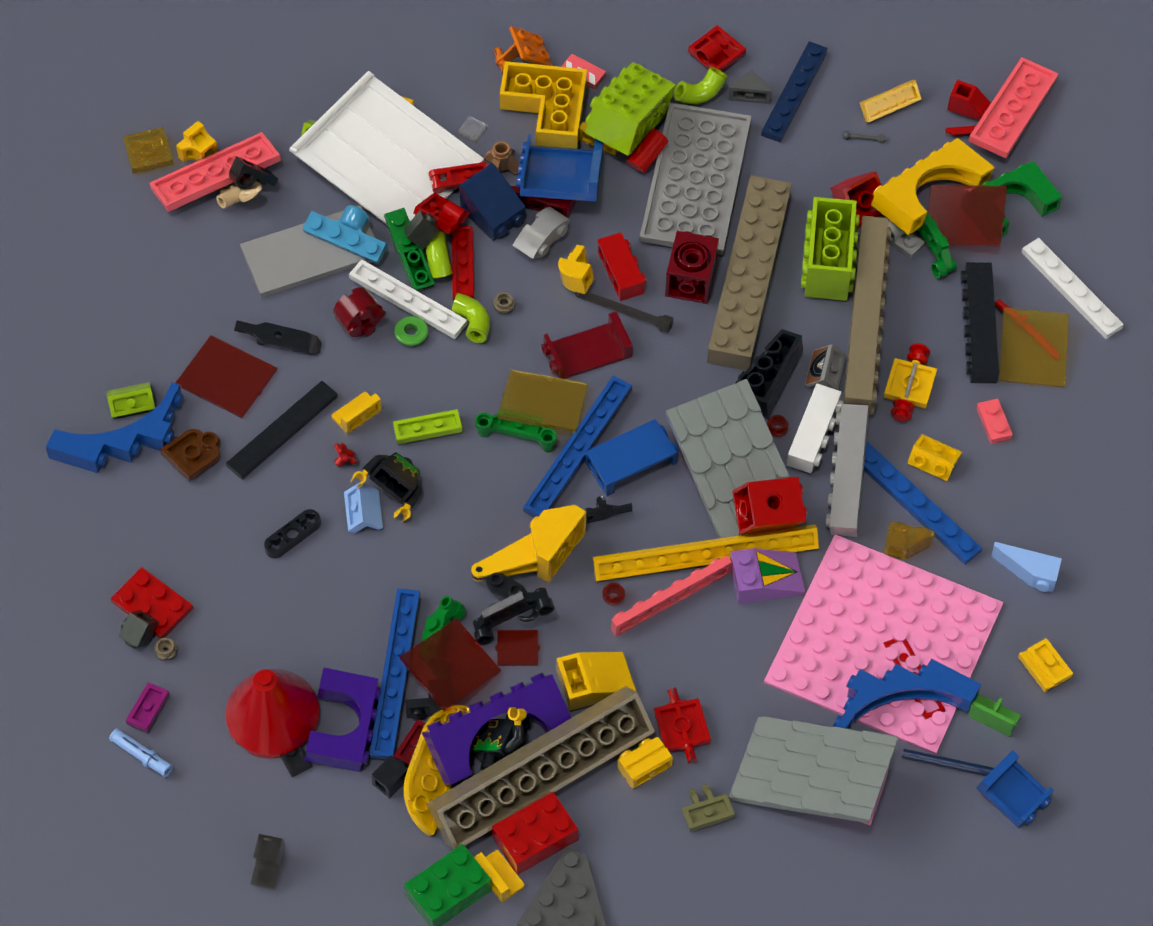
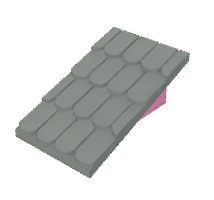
[666,379,790,538]
[729,716,898,826]

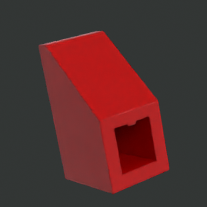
[947,80,991,121]

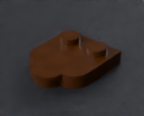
[160,429,220,482]

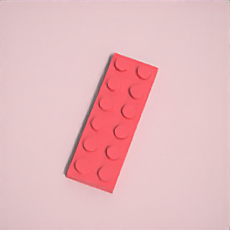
[968,57,1059,158]
[149,132,281,212]

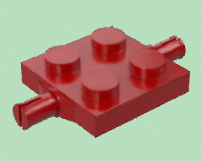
[653,688,711,763]

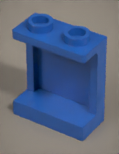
[977,750,1054,828]

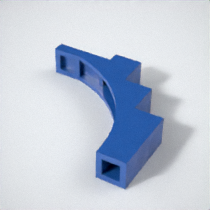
[46,382,183,473]
[833,658,981,729]

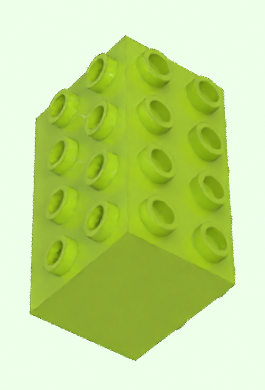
[585,62,676,155]
[801,197,859,301]

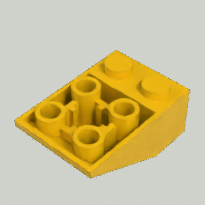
[556,652,636,711]

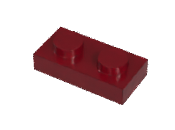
[393,719,426,767]

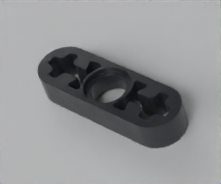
[264,509,321,559]

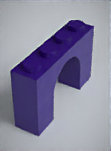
[304,667,381,772]

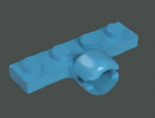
[302,205,388,264]

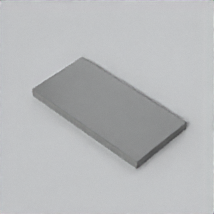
[240,205,383,298]

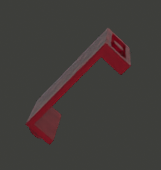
[541,311,633,381]

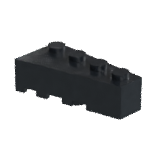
[734,329,803,418]

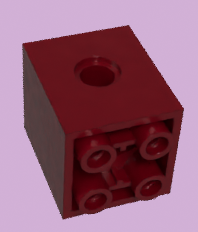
[665,231,719,304]

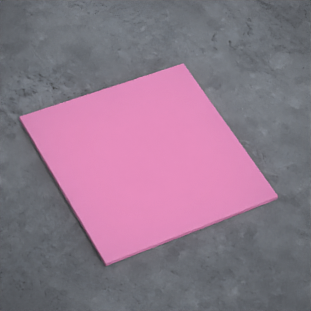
[764,534,1004,755]

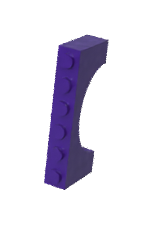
[422,672,571,785]

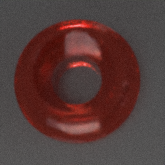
[767,415,789,436]
[602,582,625,605]

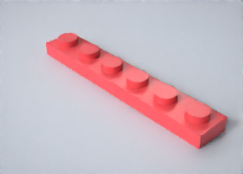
[611,556,732,637]

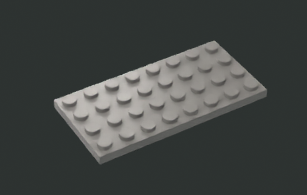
[639,103,752,255]

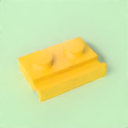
[1018,638,1073,693]

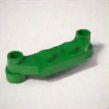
[918,213,957,279]
[475,409,557,453]
[418,596,466,680]

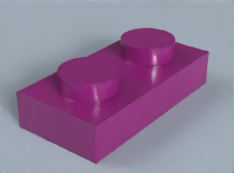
[125,682,170,733]

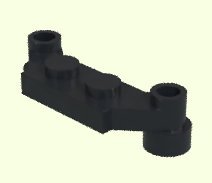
[473,588,555,645]

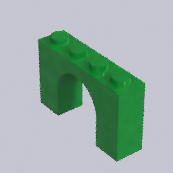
[961,161,1062,243]

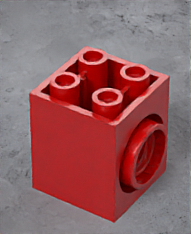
[732,477,807,535]

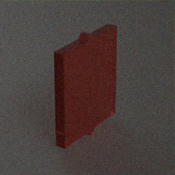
[495,630,540,666]

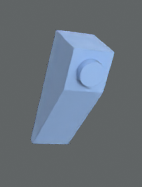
[991,542,1062,592]

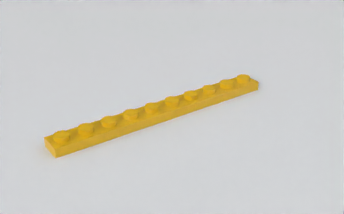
[593,524,819,581]

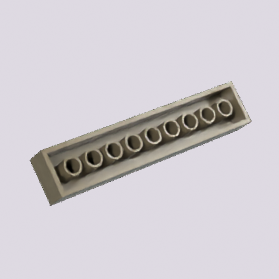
[707,175,792,370]
[843,216,891,415]
[427,686,655,850]

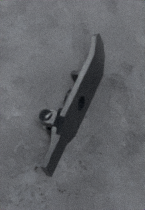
[234,320,321,355]
[583,496,633,524]

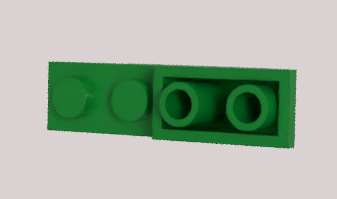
[384,208,435,291]

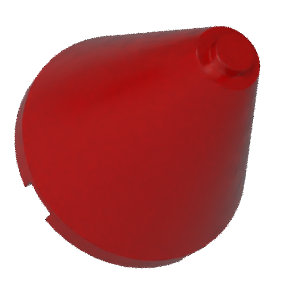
[225,669,320,759]

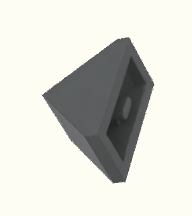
[729,70,771,104]

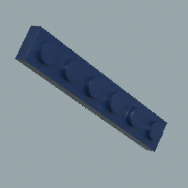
[761,41,828,143]

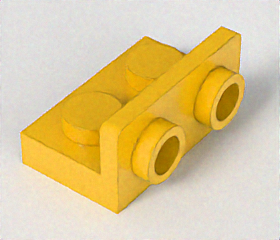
[908,434,962,481]

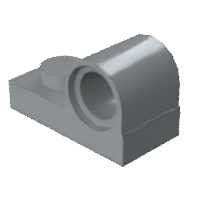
[887,219,925,260]

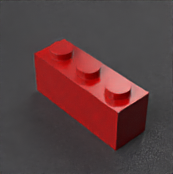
[597,232,647,301]

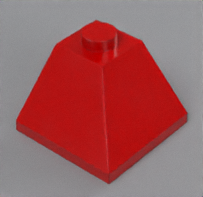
[830,171,882,227]

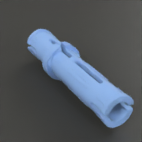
[109,728,173,778]

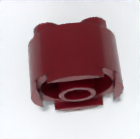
[333,287,386,337]

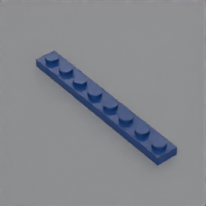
[523,376,632,517]
[864,441,982,565]
[370,588,420,760]

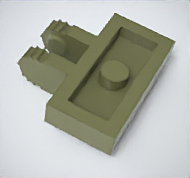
[682,784,735,832]

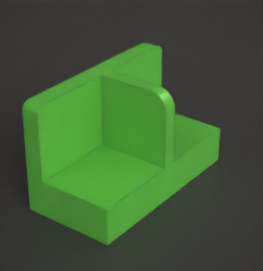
[968,694,1021,737]

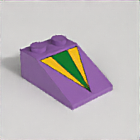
[730,548,805,604]

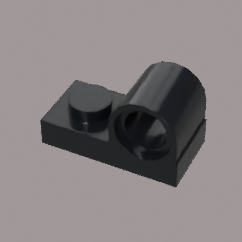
[229,156,278,190]

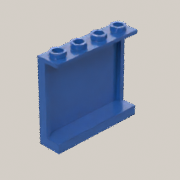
[516,134,603,202]

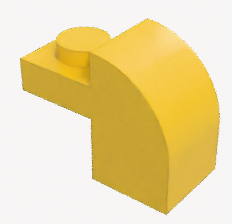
[558,245,594,294]

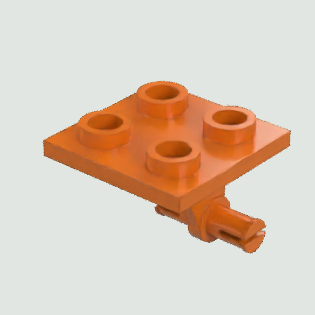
[493,26,553,74]

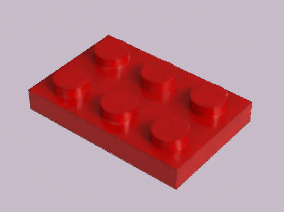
[111,567,193,639]

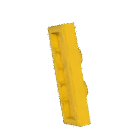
[860,80,922,122]

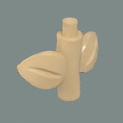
[216,181,263,209]

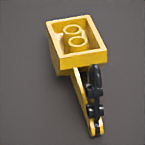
[471,505,586,622]

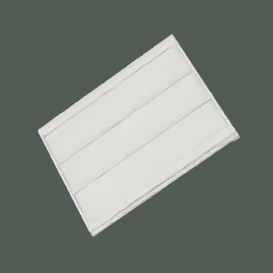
[289,71,484,225]

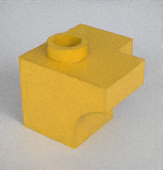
[176,121,218,162]

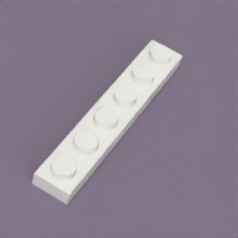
[1021,238,1124,339]
[349,259,467,339]

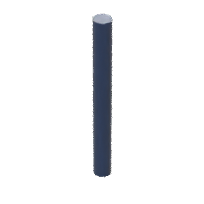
[902,749,994,776]

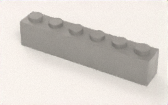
[826,404,869,537]

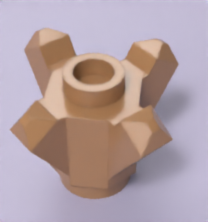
[483,141,519,174]

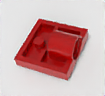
[688,25,746,71]
[413,192,470,234]

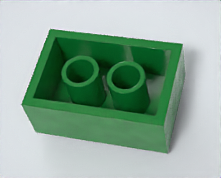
[404,844,492,926]

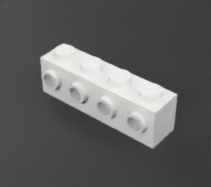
[786,384,844,474]

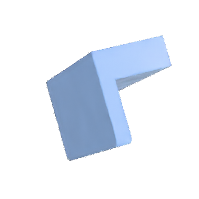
[344,483,383,533]

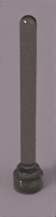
[575,292,674,334]

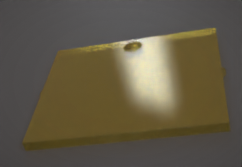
[999,308,1069,388]
[498,370,588,433]

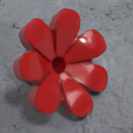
[334,443,359,467]

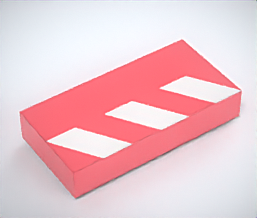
[561,54,606,89]

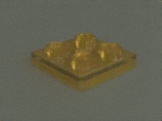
[123,127,174,174]

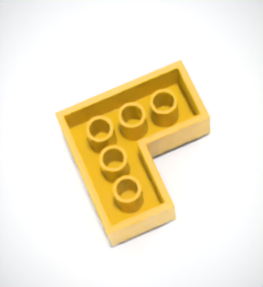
[500,61,587,149]

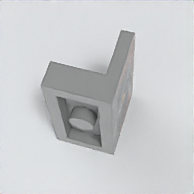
[805,344,846,390]

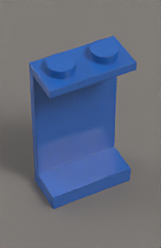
[585,419,679,496]

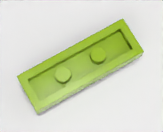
[393,409,462,445]

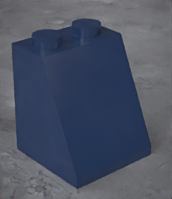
[460,163,526,241]

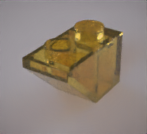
[883,522,934,560]

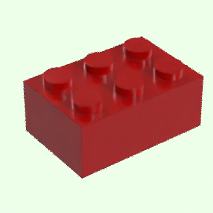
[492,792,578,875]

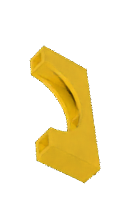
[871,138,995,235]

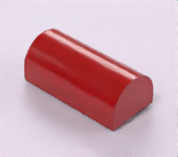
[626,128,669,173]

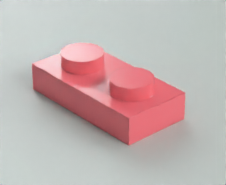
[976,399,1013,444]

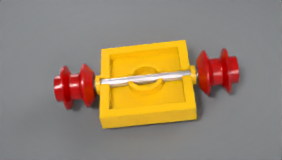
[883,343,937,422]

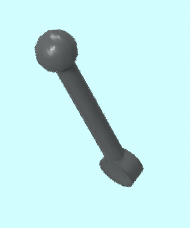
[842,131,886,143]

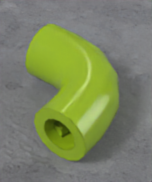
[674,67,728,105]
[425,231,452,278]
[451,293,491,343]

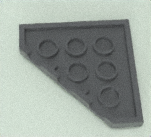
[517,846,606,926]

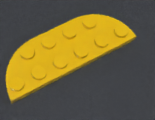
[404,705,469,836]

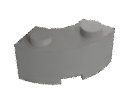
[513,207,570,259]

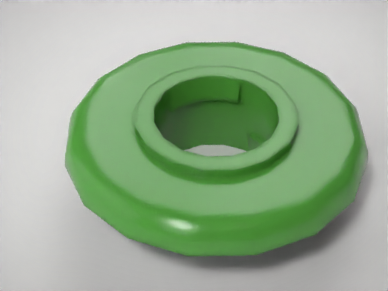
[394,316,429,346]

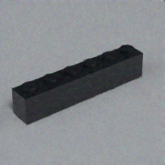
[960,262,999,383]

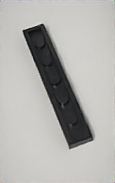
[226,381,338,480]

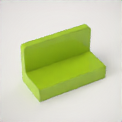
[106,382,155,418]

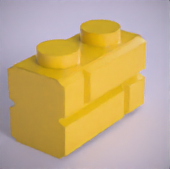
[617,737,673,789]

